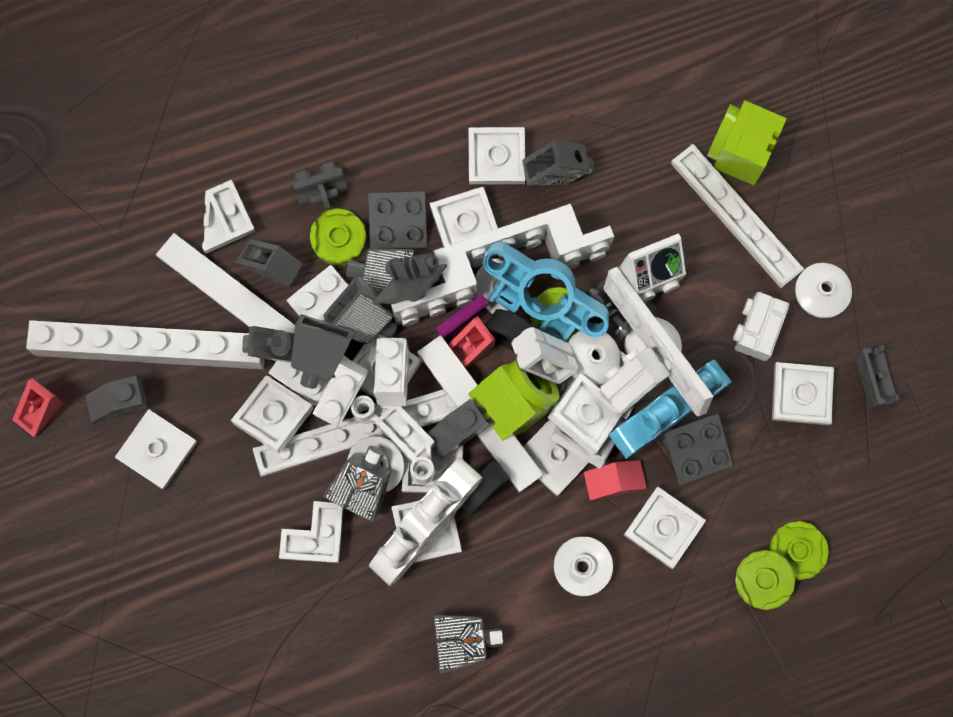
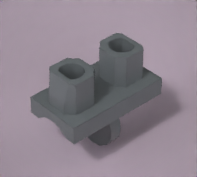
[293,161,348,209]
[242,326,294,363]

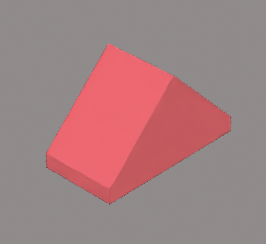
[448,317,495,369]
[12,378,65,437]
[584,460,647,501]

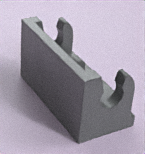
[854,345,901,410]

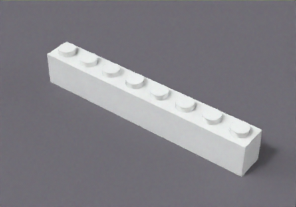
[26,321,265,369]

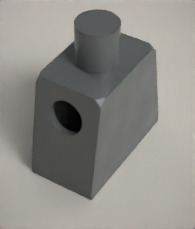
[291,314,354,389]

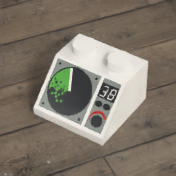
[618,234,686,303]

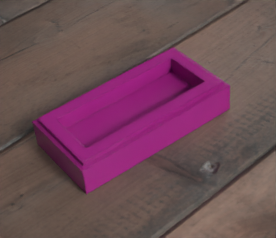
[436,294,490,341]

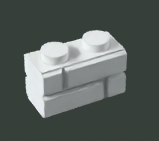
[732,292,790,361]
[512,327,578,384]
[374,338,409,406]
[600,348,670,414]
[313,357,368,427]

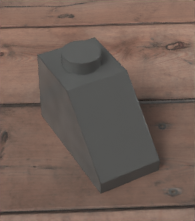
[235,238,303,288]
[85,376,149,424]
[427,399,490,459]

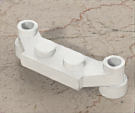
[351,395,436,485]

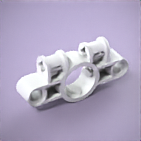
[369,458,483,586]

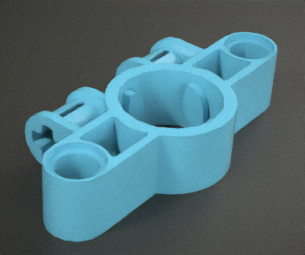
[483,242,609,342]
[608,359,732,459]

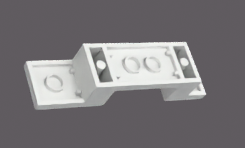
[391,204,614,327]

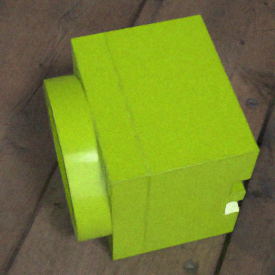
[707,100,787,186]
[468,358,559,441]

